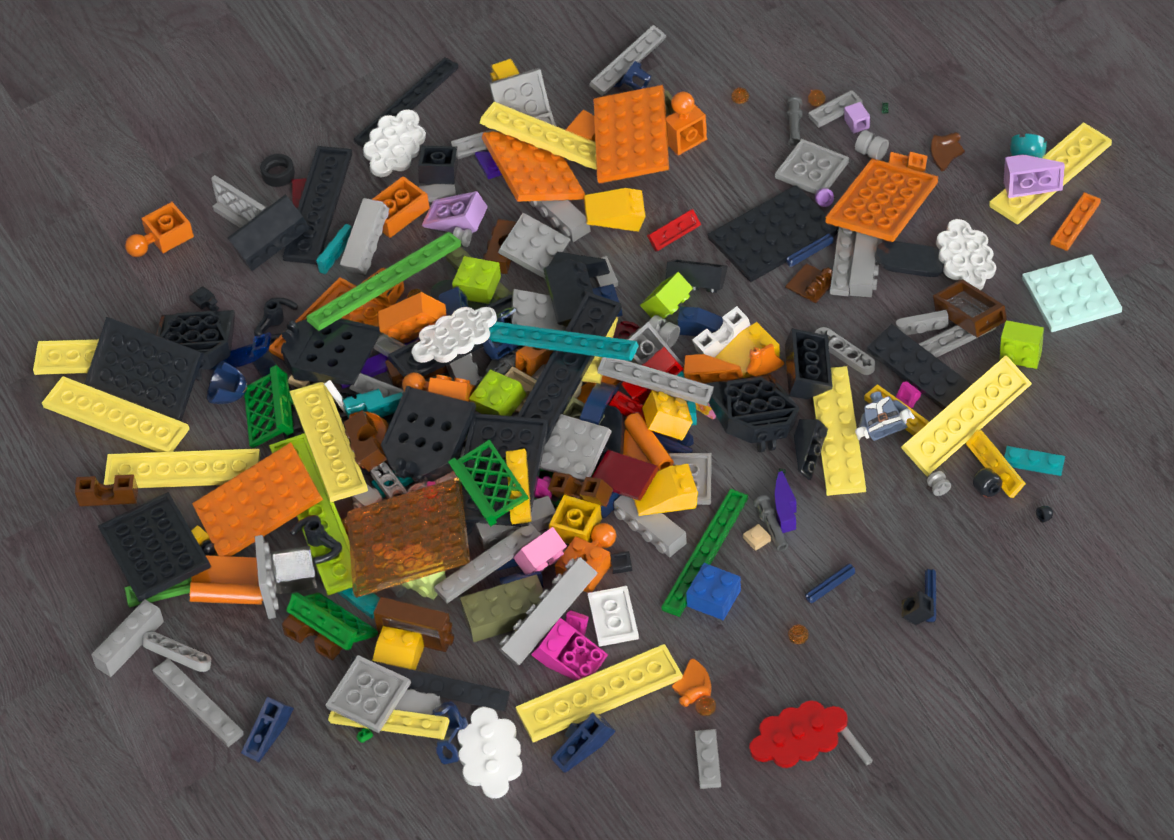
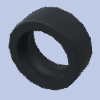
[260,154,295,187]

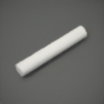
[324,380,345,413]

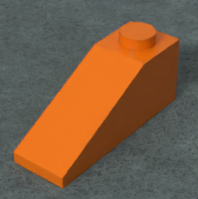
[684,354,744,384]

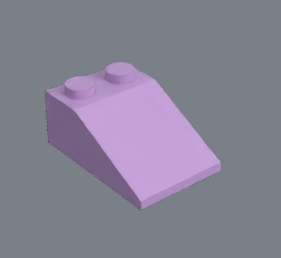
[1004,155,1065,198]
[422,191,488,233]

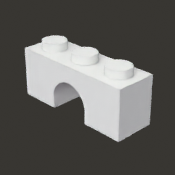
[692,306,750,358]

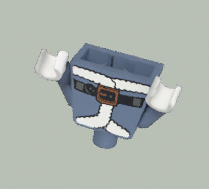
[855,392,915,441]

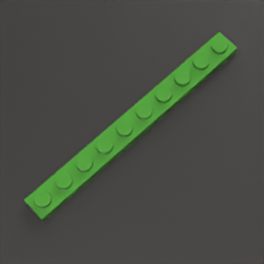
[307,232,461,331]

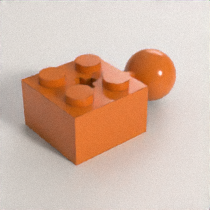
[666,92,707,155]
[125,202,194,257]
[402,373,475,402]
[555,523,616,593]

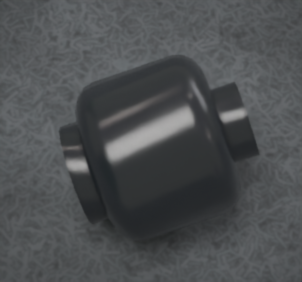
[973,468,1002,497]

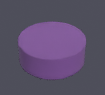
[815,188,834,207]

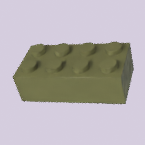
[460,574,543,642]

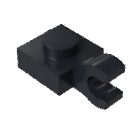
[189,286,219,311]

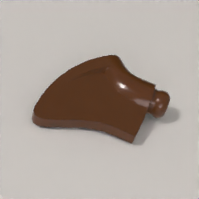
[930,132,965,171]

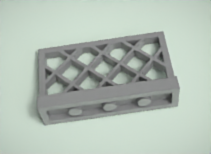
[211,175,266,228]

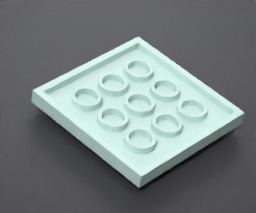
[1022,254,1122,332]

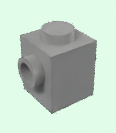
[352,484,383,513]

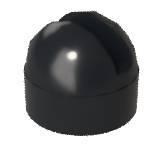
[1036,506,1053,523]
[200,540,216,556]

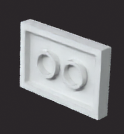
[588,586,639,647]

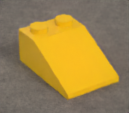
[584,188,645,232]
[715,322,780,378]
[633,464,698,516]
[373,626,424,670]

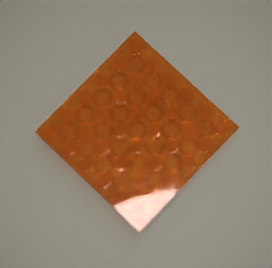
[347,477,470,598]

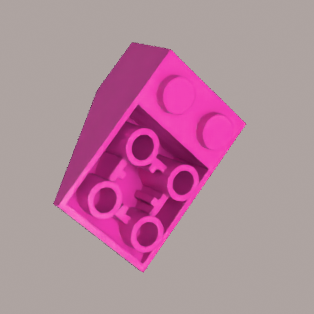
[531,618,608,681]

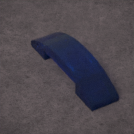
[211,332,271,369]

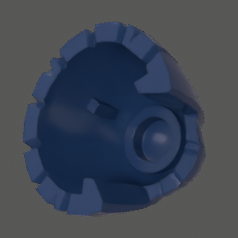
[207,361,247,404]

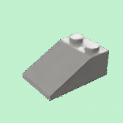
[626,322,684,367]

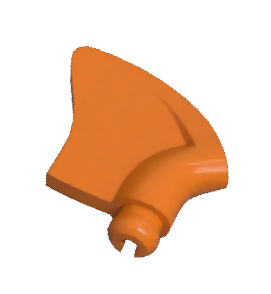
[746,344,784,376]
[672,659,711,707]

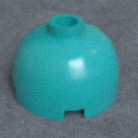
[1010,134,1047,158]

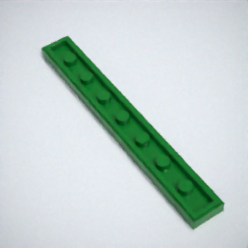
[661,489,748,617]

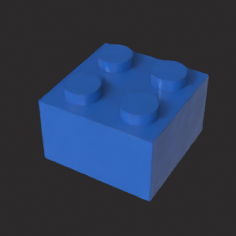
[686,563,741,621]

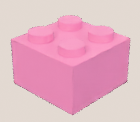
[513,527,567,575]

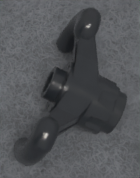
[254,297,298,341]
[290,515,342,564]

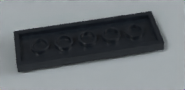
[867,324,972,410]

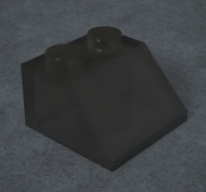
[270,546,318,594]

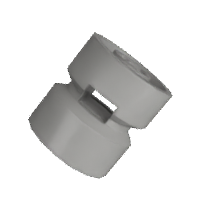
[855,130,889,160]
[649,315,680,348]

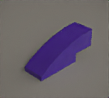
[775,471,797,533]

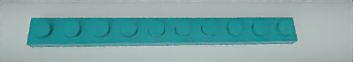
[488,322,639,361]

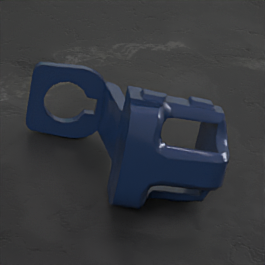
[613,61,651,90]
[482,307,518,360]
[432,701,468,764]

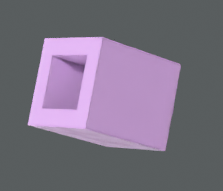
[844,102,870,134]

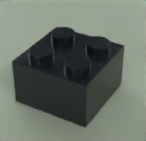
[418,145,458,185]

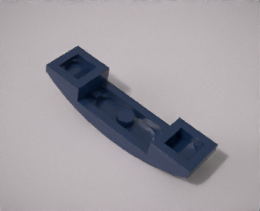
[580,382,619,425]

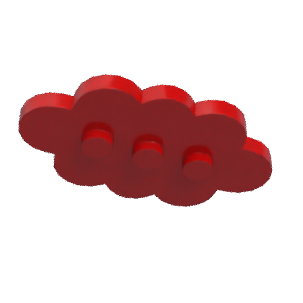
[750,701,848,768]

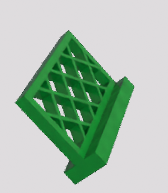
[244,365,294,448]
[448,440,529,527]
[286,593,378,650]

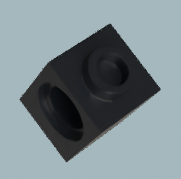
[902,591,934,625]

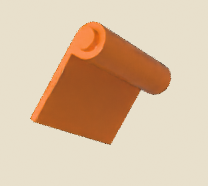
[623,413,674,471]
[190,555,263,605]

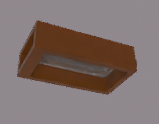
[933,279,1007,338]
[374,597,454,652]

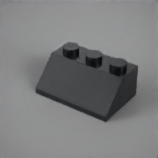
[665,259,728,293]

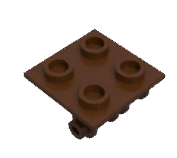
[785,263,832,303]

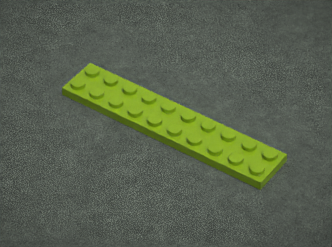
[269,433,365,595]

